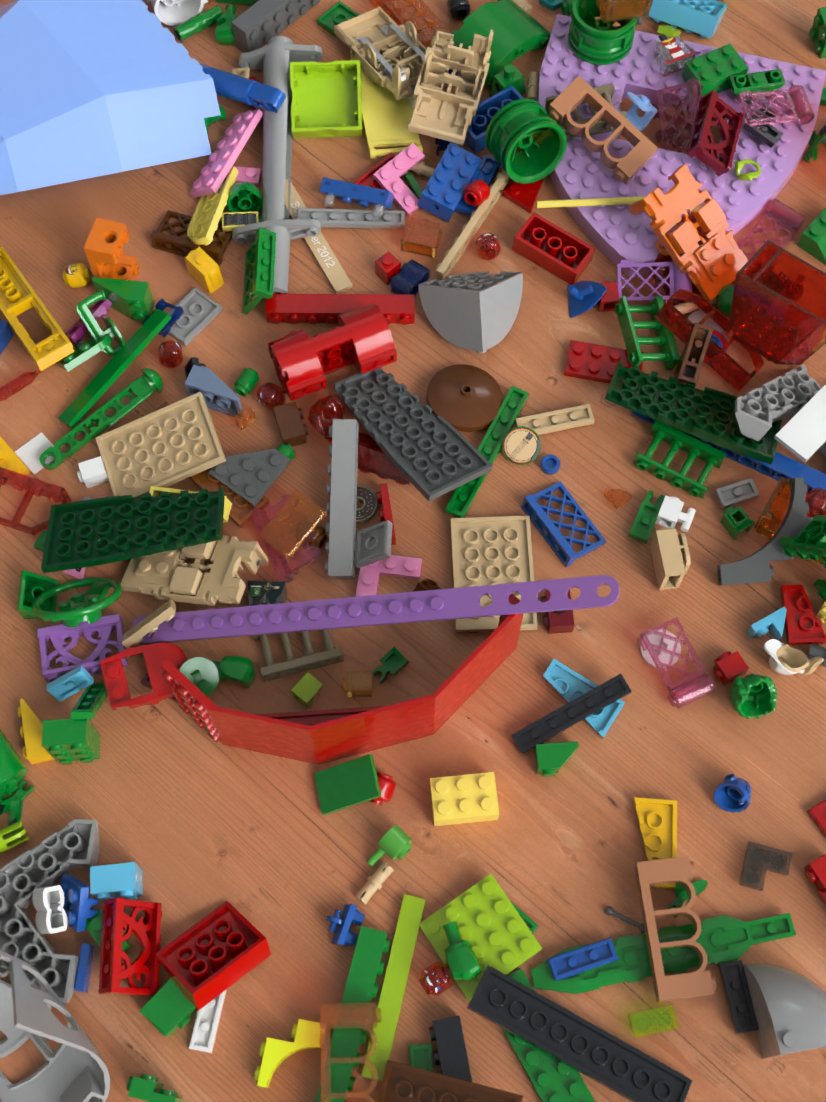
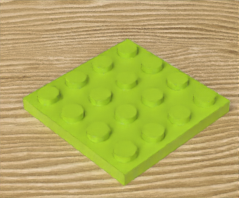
[419,873,542,1001]

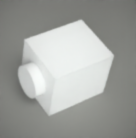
[77,456,109,488]

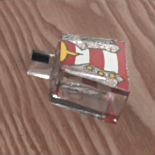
[654,34,695,77]

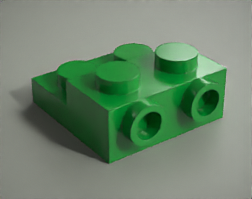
[126,1073,183,1102]

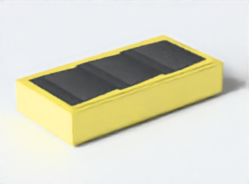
[222,211,259,231]

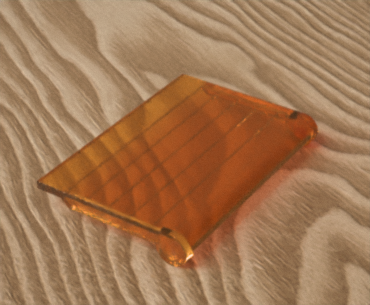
[259,489,327,560]

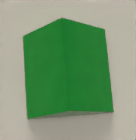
[17,570,59,619]

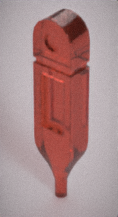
[0,369,42,401]

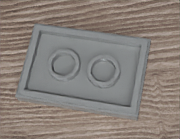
[162,287,223,347]

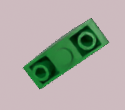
[729,69,786,102]

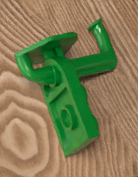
[57,289,125,372]

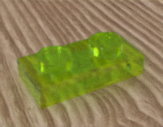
[628,1005,679,1039]

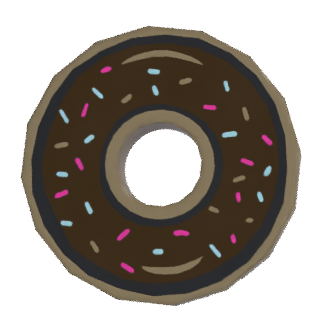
[356,486,377,524]

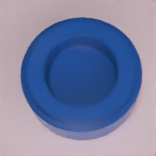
[540,454,560,475]

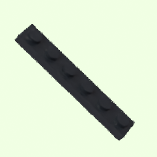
[511,674,632,754]

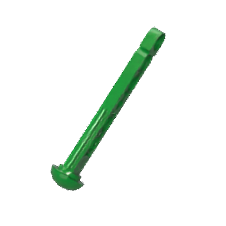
[40,368,163,470]

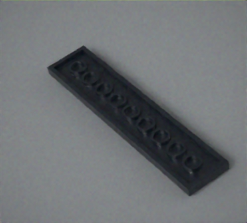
[467,965,693,1102]

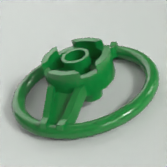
[32,577,122,627]

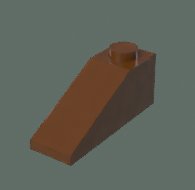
[674,322,713,384]

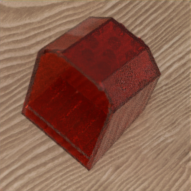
[727,240,826,365]

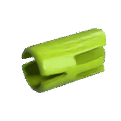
[0,820,30,853]

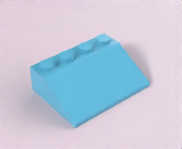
[648,0,728,38]

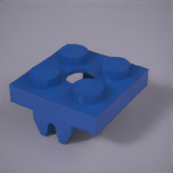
[59,874,99,932]

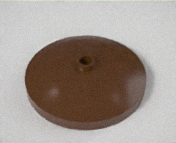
[426,364,503,432]

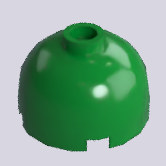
[227,182,262,212]

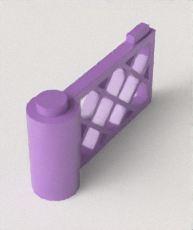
[617,260,692,301]

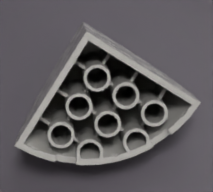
[418,271,523,353]
[743,963,826,1059]

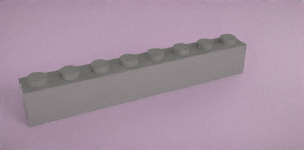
[325,419,359,579]

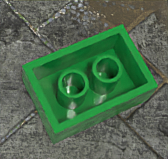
[681,44,749,101]
[42,718,100,765]

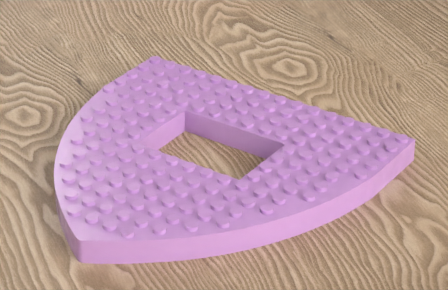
[537,14,826,277]

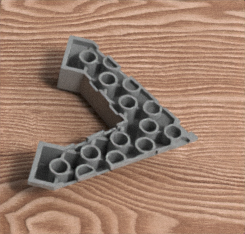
[735,364,826,458]
[0,819,100,1003]

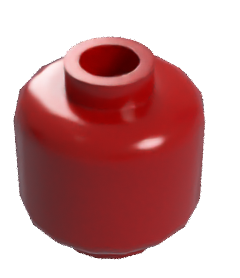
[464,179,490,206]
[370,772,396,805]

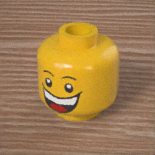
[63,263,92,289]

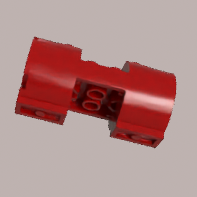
[267,303,397,401]

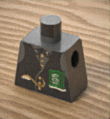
[247,580,287,606]

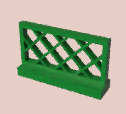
[242,227,276,314]

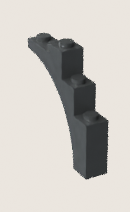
[717,477,814,585]

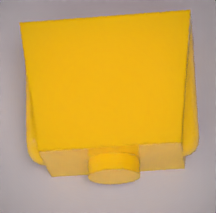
[185,247,224,294]

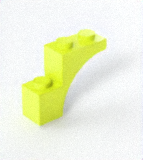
[254,1019,327,1088]

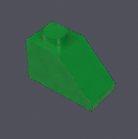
[534,741,579,777]

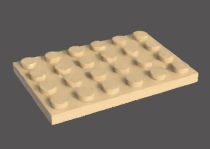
[95,392,226,498]
[450,516,538,633]

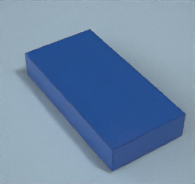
[74,943,95,993]

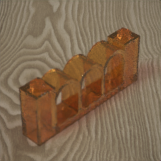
[320,1003,381,1102]

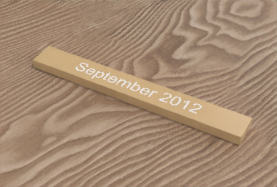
[285,179,353,294]

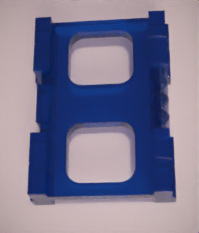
[142,298,184,338]

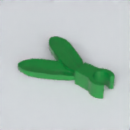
[667,880,708,918]

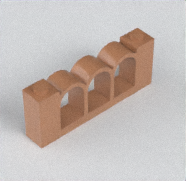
[547,76,658,185]
[634,856,716,1002]

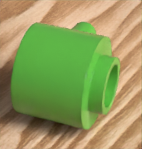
[366,825,413,867]

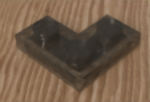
[739,841,792,891]

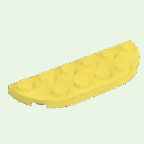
[187,166,238,246]

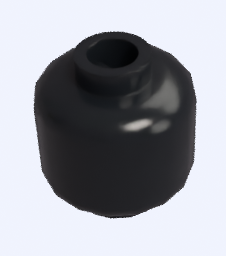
[447,0,471,20]

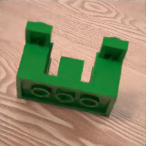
[778,515,826,600]

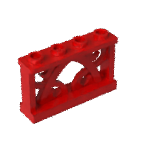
[98,897,162,997]

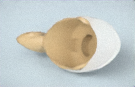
[764,639,824,675]

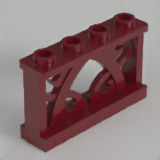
[686,90,744,176]

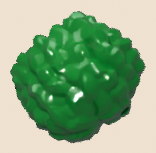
[729,673,778,719]

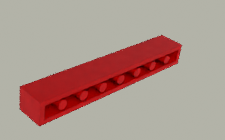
[265,294,415,325]

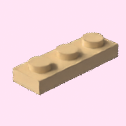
[122,599,176,648]

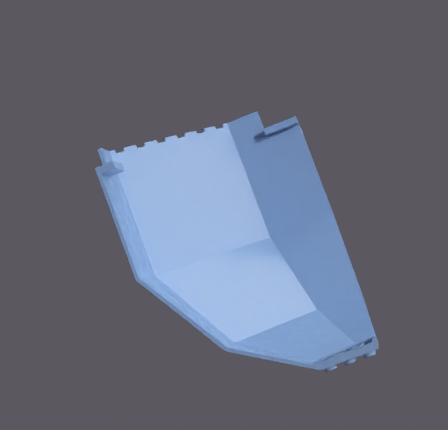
[0,0,221,195]

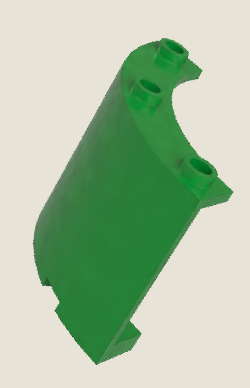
[451,0,551,87]

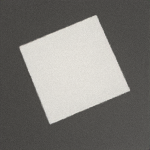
[15,432,54,474]

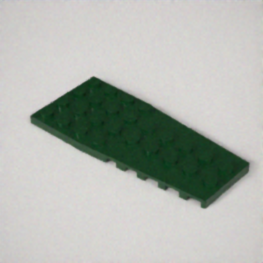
[605,361,782,464]
[41,487,225,573]

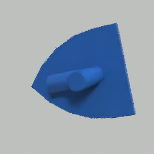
[567,281,608,318]

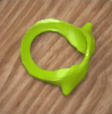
[734,159,761,181]

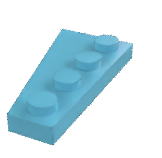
[543,659,625,738]

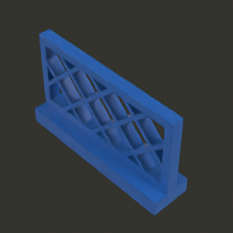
[521,481,606,567]

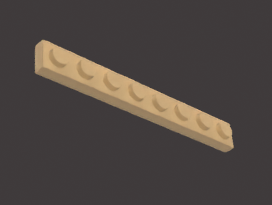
[435,170,511,281]

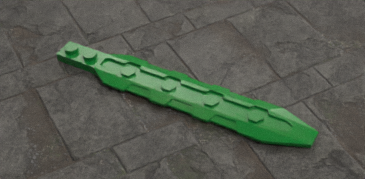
[531,913,796,994]

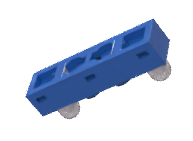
[320,177,394,218]

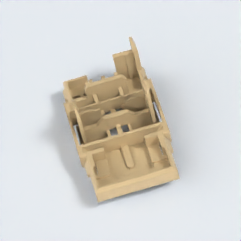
[407,30,494,145]

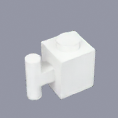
[655,496,696,532]

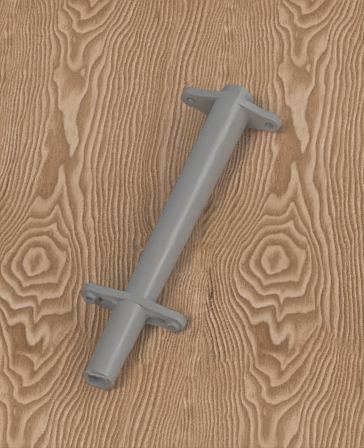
[232,36,323,299]

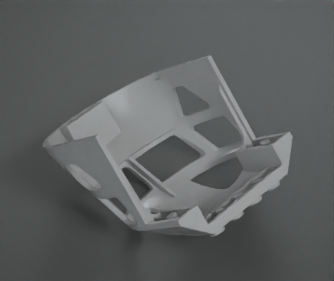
[0,951,110,1102]

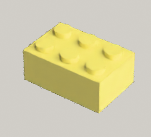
[430,772,499,826]

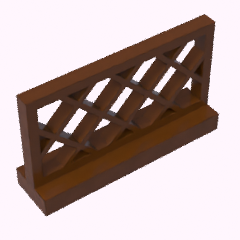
[151,210,232,266]

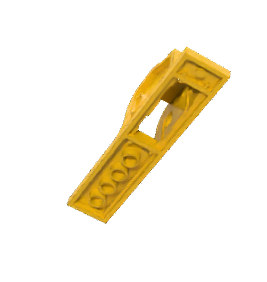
[0,247,75,371]

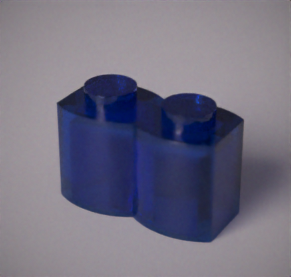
[390,260,430,295]

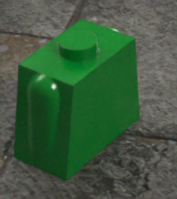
[139,978,196,1036]

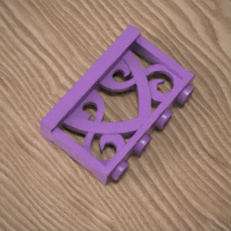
[37,614,128,682]

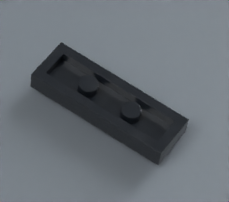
[718,960,759,1034]

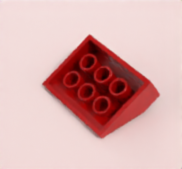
[155,901,271,1011]

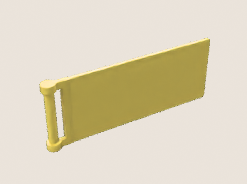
[351,51,423,159]

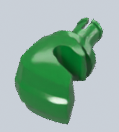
[211,656,255,688]

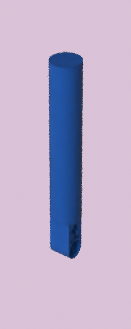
[199,63,286,113]

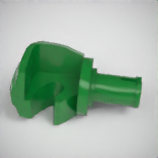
[215,4,237,45]
[443,921,482,981]

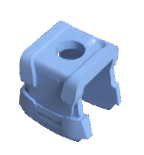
[615,91,658,131]

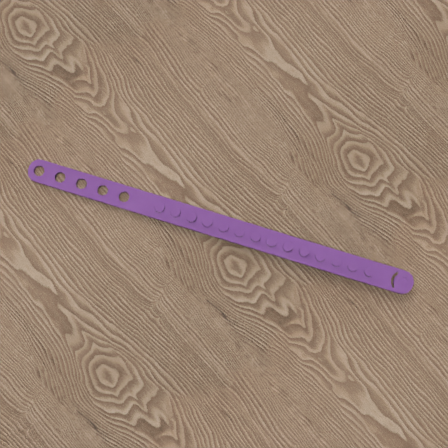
[131,575,620,644]

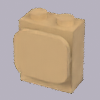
[650,527,691,590]

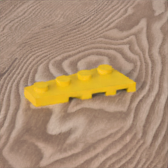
[633,797,677,889]

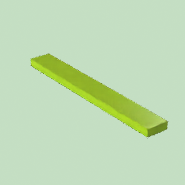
[361,894,426,1082]

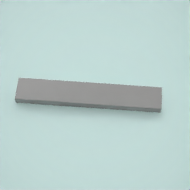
[297,208,405,229]

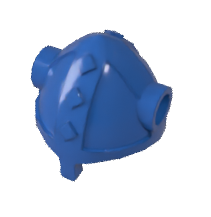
[713,774,751,812]

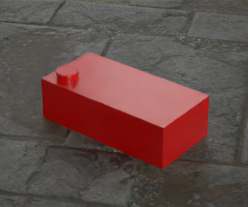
[512,212,595,285]

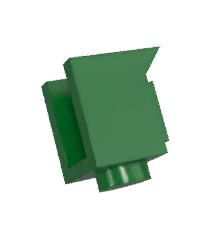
[721,506,755,540]

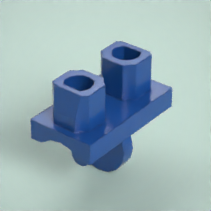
[326,904,365,946]

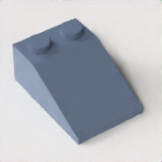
[184,365,244,419]

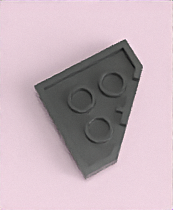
[208,449,291,507]

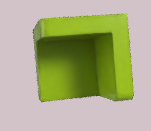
[291,672,323,709]

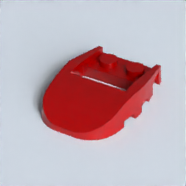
[99,642,187,710]

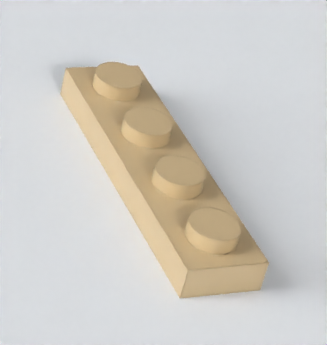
[515,404,595,435]

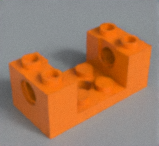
[84,217,140,281]

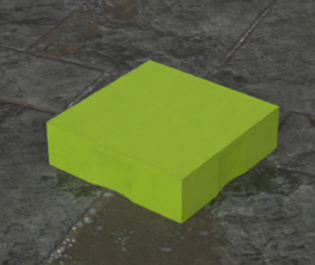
[290,60,363,138]

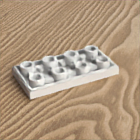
[774,385,826,462]

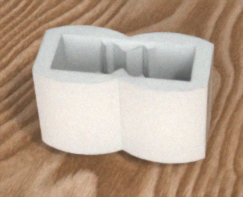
[32,885,68,934]

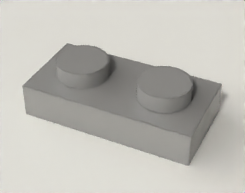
[714,478,760,509]

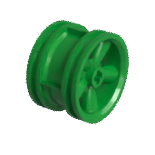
[568,0,639,65]
[485,98,567,184]

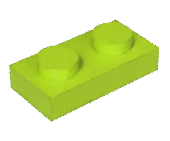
[657,25,682,38]

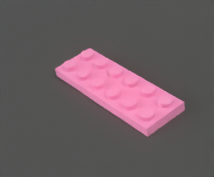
[190,109,263,198]

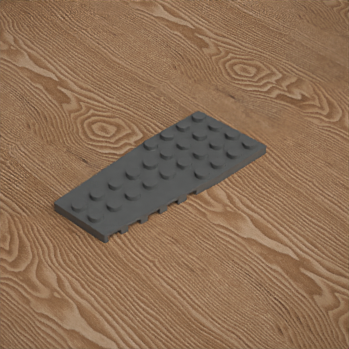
[334,367,493,501]

